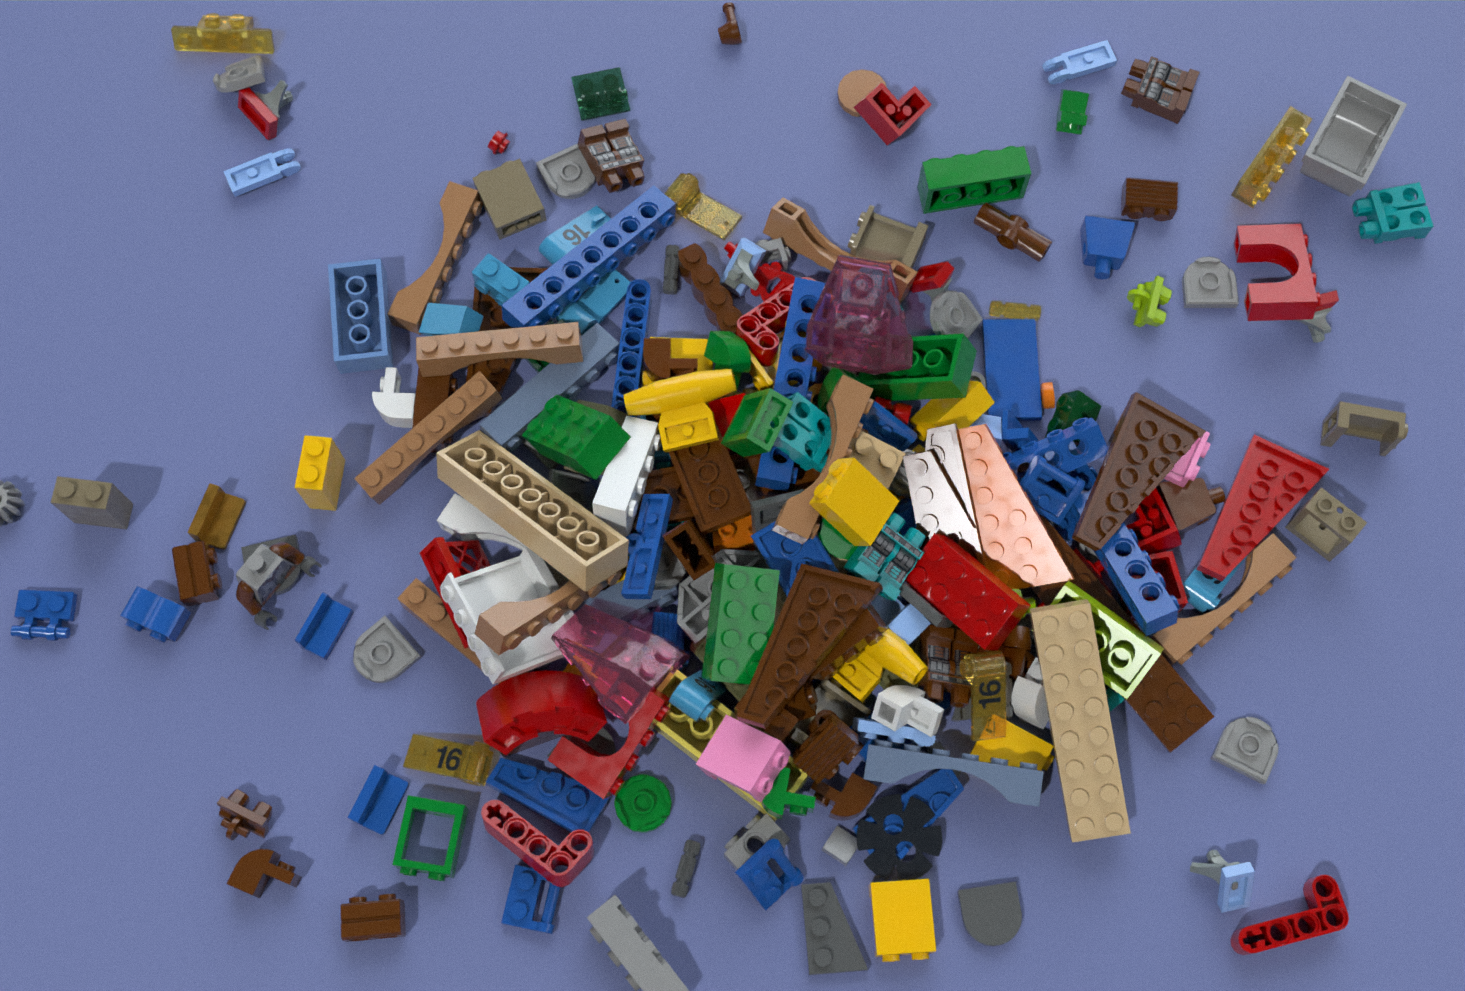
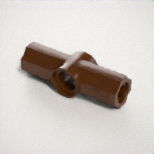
[973,203,1052,262]

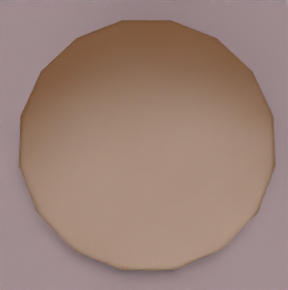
[837,69,887,117]

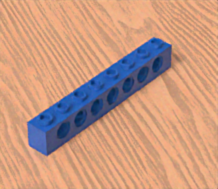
[501,185,676,328]
[755,277,830,492]
[892,417,1108,537]
[1043,441,1180,636]

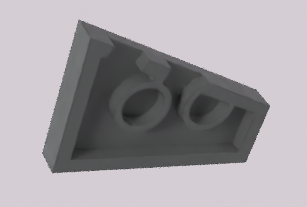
[801,882,868,975]

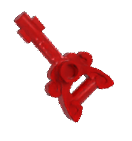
[724,241,795,302]

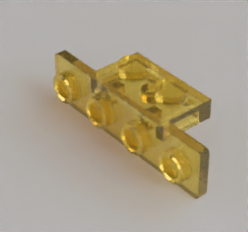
[171,13,275,54]

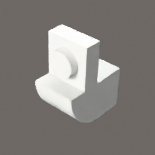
[372,367,416,428]
[1011,657,1049,729]
[871,685,944,737]

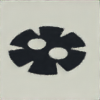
[857,794,942,881]

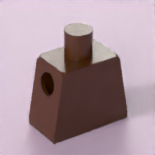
[1156,478,1225,535]

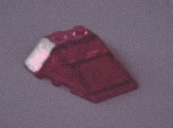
[805,255,913,375]
[551,604,690,724]

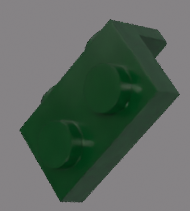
[1045,390,1102,447]

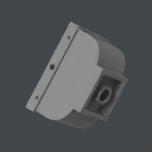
[1300,76,1407,197]

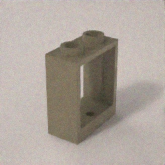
[1285,487,1367,562]

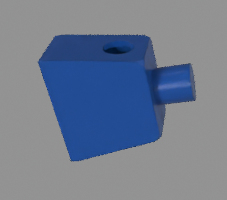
[1080,215,1135,280]

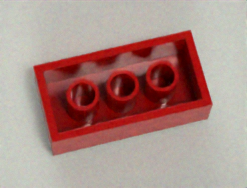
[904,533,1031,650]

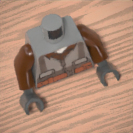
[236,542,322,630]

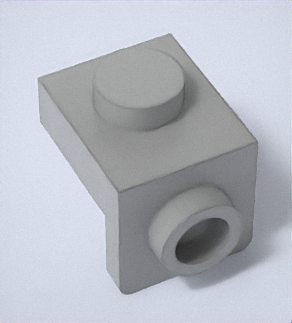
[755,238,791,272]

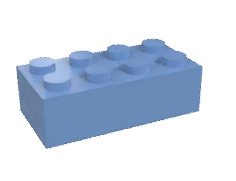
[328,259,394,374]

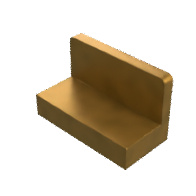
[187,483,246,550]

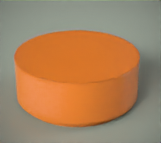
[1040,382,1055,409]

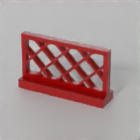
[420,537,491,649]

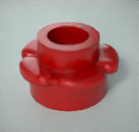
[487,130,510,155]

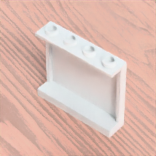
[440,547,588,684]

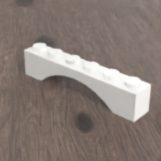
[437,494,569,588]

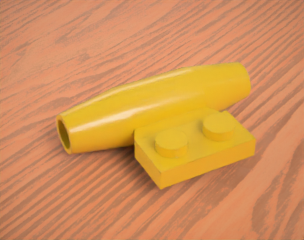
[624,369,737,453]
[833,628,928,703]

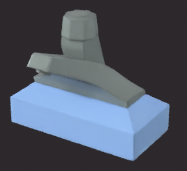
[720,238,766,297]
[1190,850,1255,913]

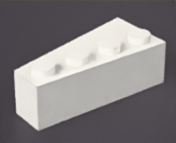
[592,416,662,538]

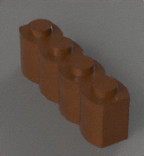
[678,243,743,334]

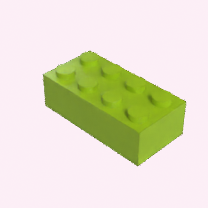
[1032,581,1164,699]

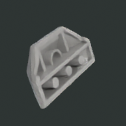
[677,549,770,644]

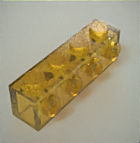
[1231,106,1312,208]

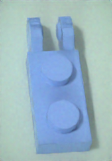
[1042,40,1117,85]
[223,148,301,197]
[852,717,936,747]

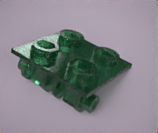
[571,67,630,121]

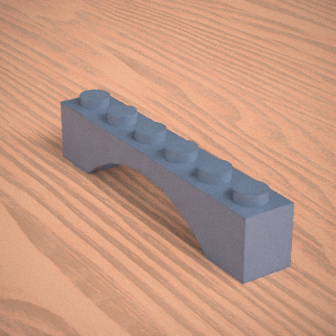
[864,740,1044,807]

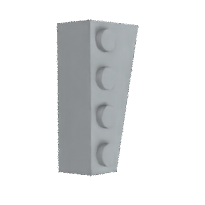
[587,895,689,991]

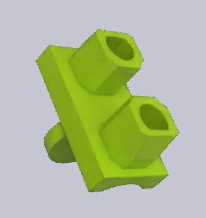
[1127,275,1172,328]

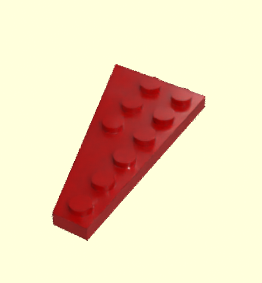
[1197,434,1329,581]

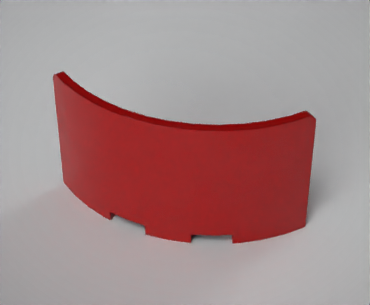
[476,670,607,755]

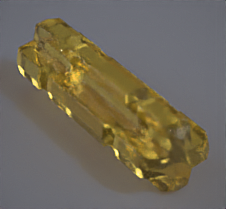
[989,300,1041,321]

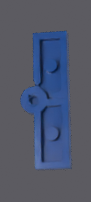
[621,494,673,599]

